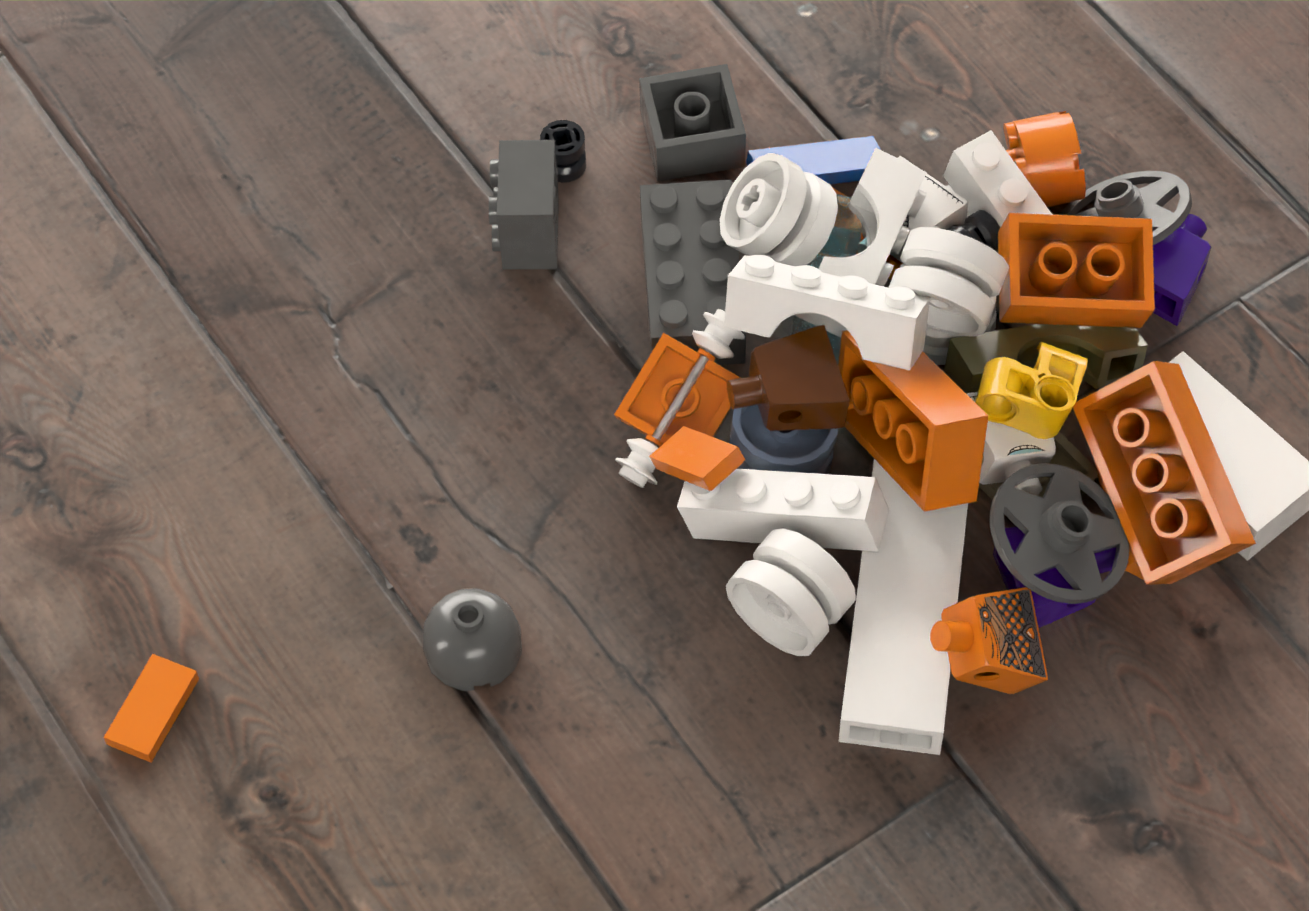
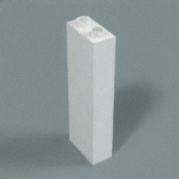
[839,459,968,755]

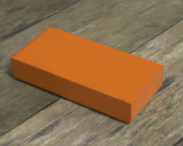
[649,426,745,491]
[104,654,199,763]

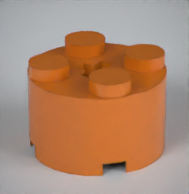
[1004,111,1086,207]

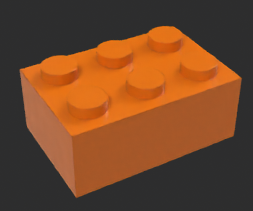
[998,213,1155,328]

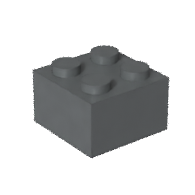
[639,64,746,182]
[489,140,559,270]

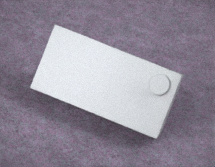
[1168,351,1309,561]

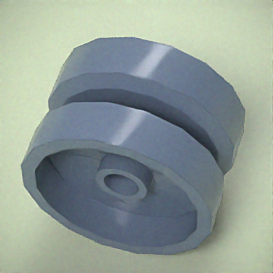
[729,405,838,474]

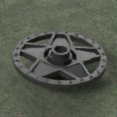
[1060,171,1192,245]
[990,463,1129,604]

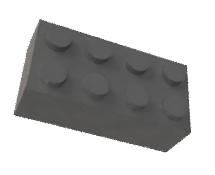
[640,180,746,365]

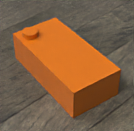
[838,330,988,512]
[1073,361,1256,585]

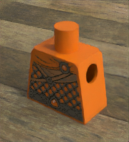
[930,587,1048,694]

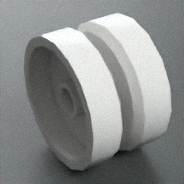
[720,153,838,267]
[888,227,1009,337]
[726,528,856,656]

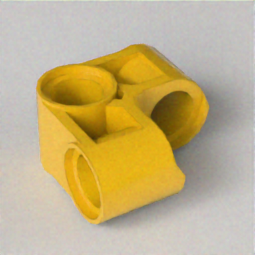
[975,342,1088,439]

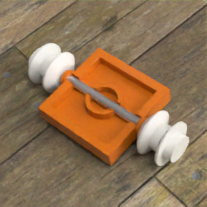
[614,309,745,488]

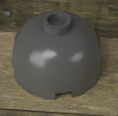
[423,588,522,691]

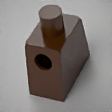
[727,325,850,431]

